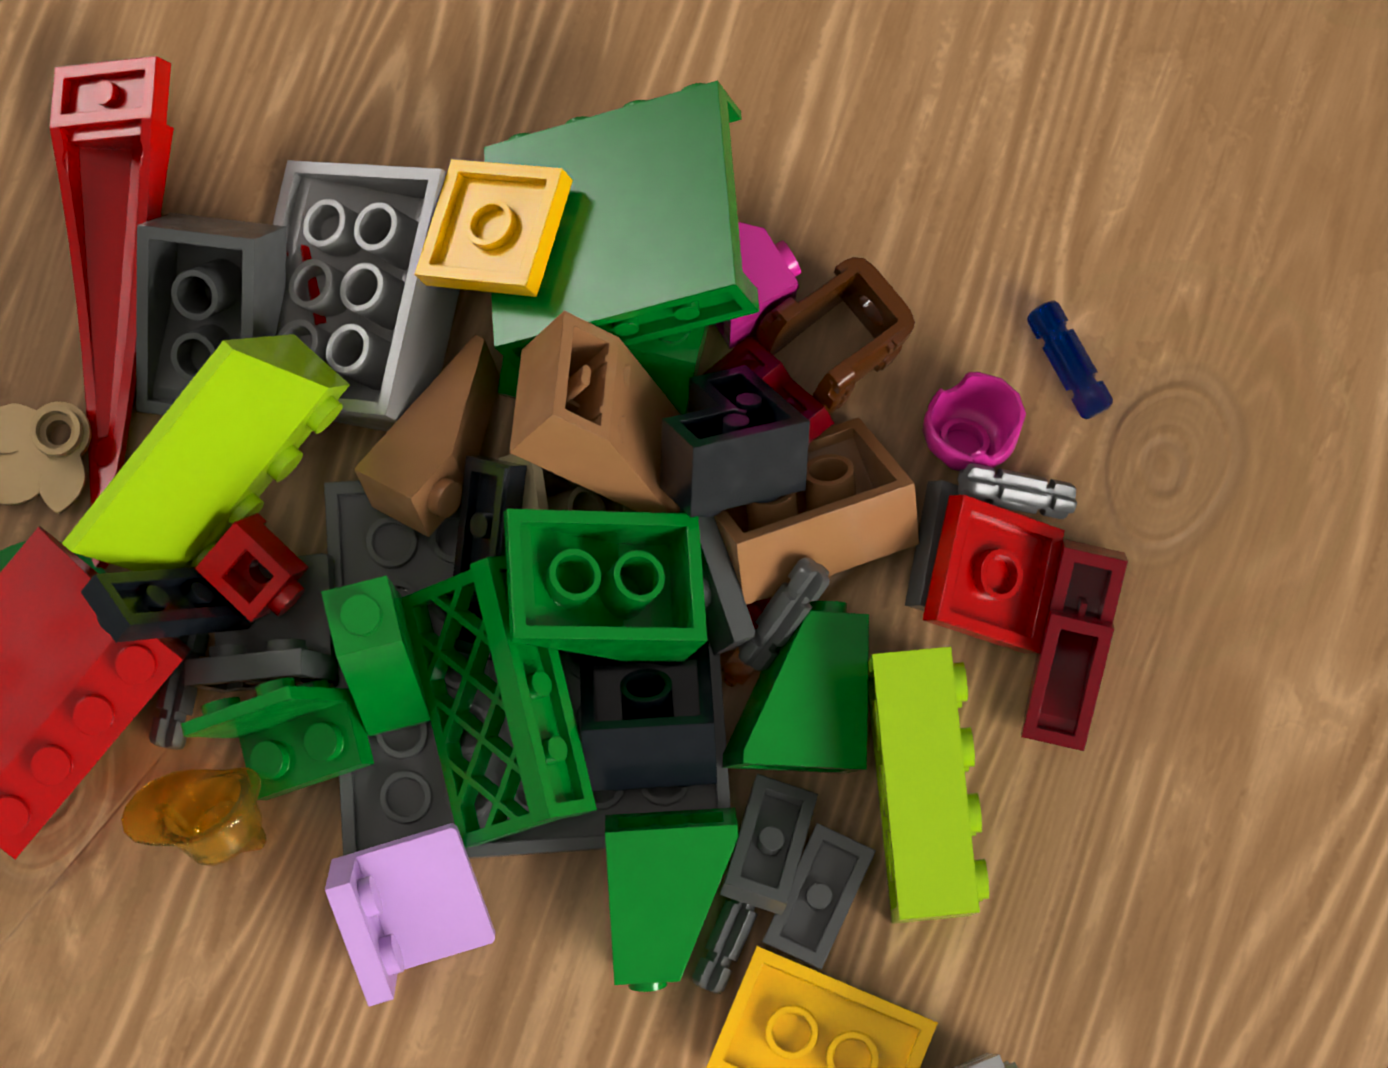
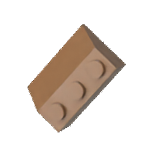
[714,417,919,605]

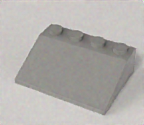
[272,160,460,431]

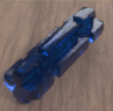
[1027,300,1113,420]

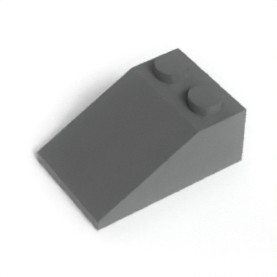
[136,213,287,415]

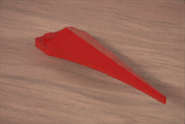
[49,56,174,570]

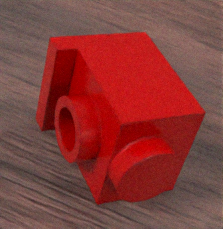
[195,513,309,622]

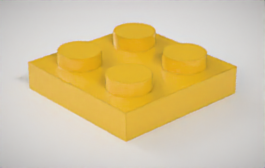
[414,159,573,297]

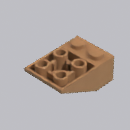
[509,311,680,513]

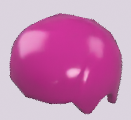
[922,372,1026,471]

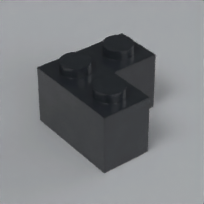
[660,365,810,518]

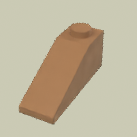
[354,334,500,537]

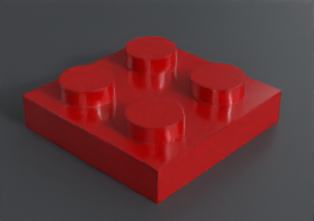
[922,495,1065,654]

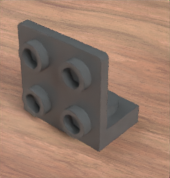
[184,553,337,693]

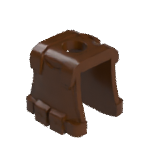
[756,257,915,415]

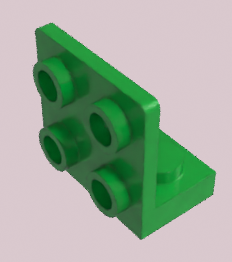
[181,678,374,800]

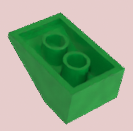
[504,509,707,661]

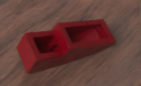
[1021,539,1128,751]

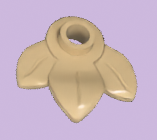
[0,401,92,514]

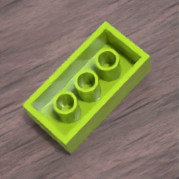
[868,647,989,924]

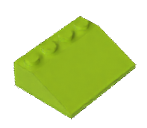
[62,334,350,571]

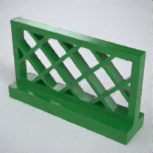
[402,556,597,848]

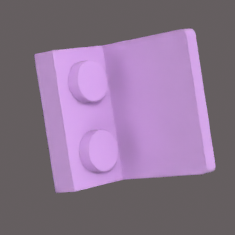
[325,823,495,1007]

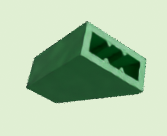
[321,575,431,737]
[722,601,869,774]
[605,807,738,992]

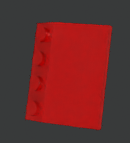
[0,526,191,860]

